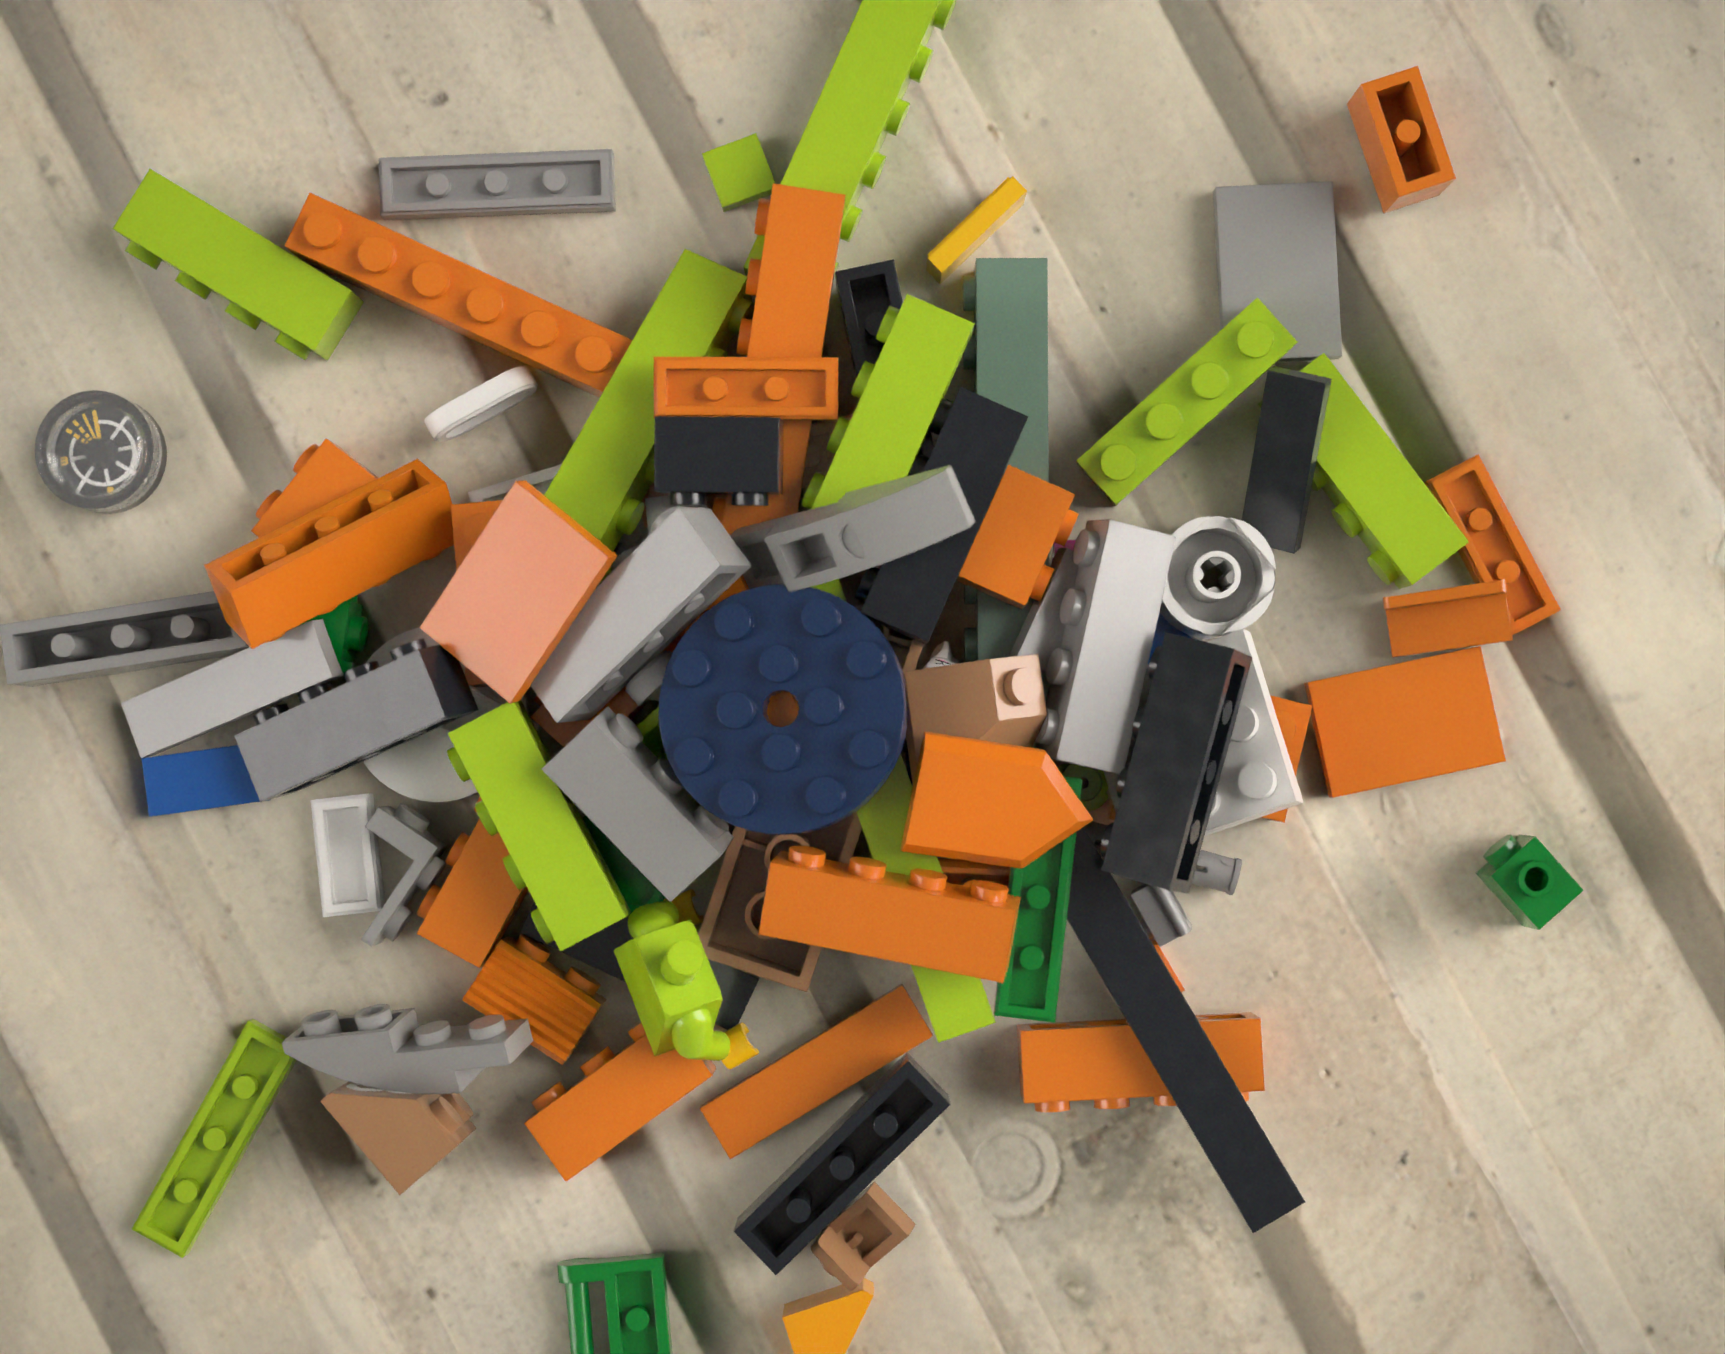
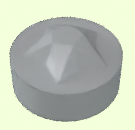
[625,650,672,707]

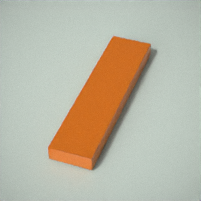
[700,984,933,1159]

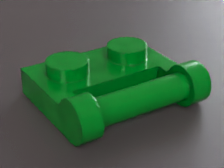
[557,1253,673,1354]

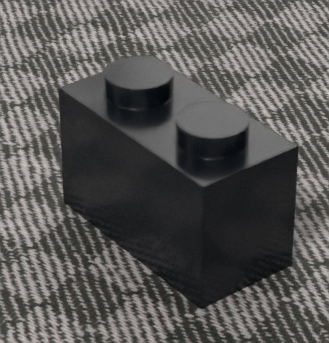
[654,416,784,506]

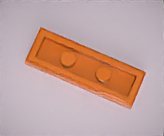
[654,357,838,420]
[1424,454,1561,635]

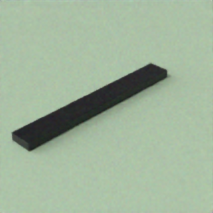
[1067,827,1305,1233]

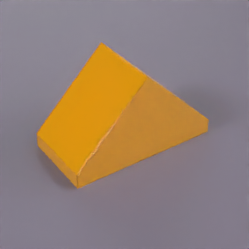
[782,1278,874,1354]

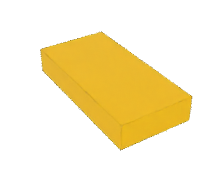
[926,176,1027,284]

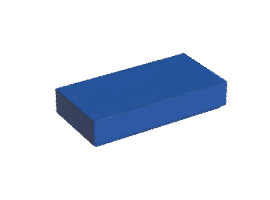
[142,745,271,817]

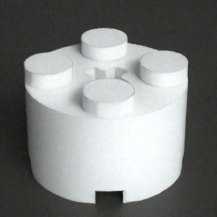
[1159,516,1276,639]

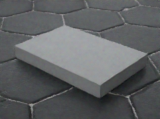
[1213,181,1342,362]

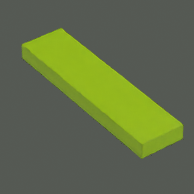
[132,1019,297,1258]

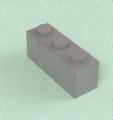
[542,706,734,902]

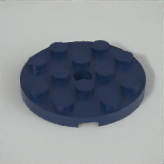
[658,584,907,835]

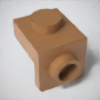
[810,1181,916,1291]

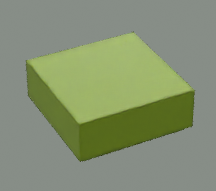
[702,133,776,212]

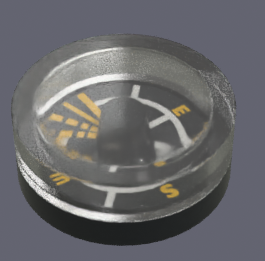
[35,390,167,514]

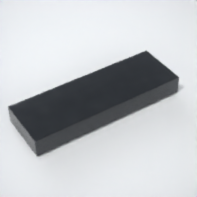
[1242,366,1332,554]

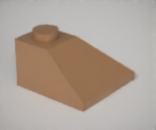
[903,654,1047,783]

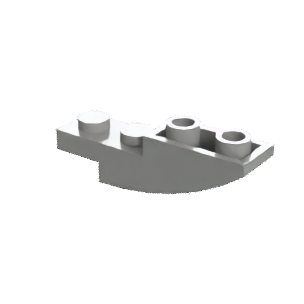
[730,465,975,592]
[282,1004,533,1094]

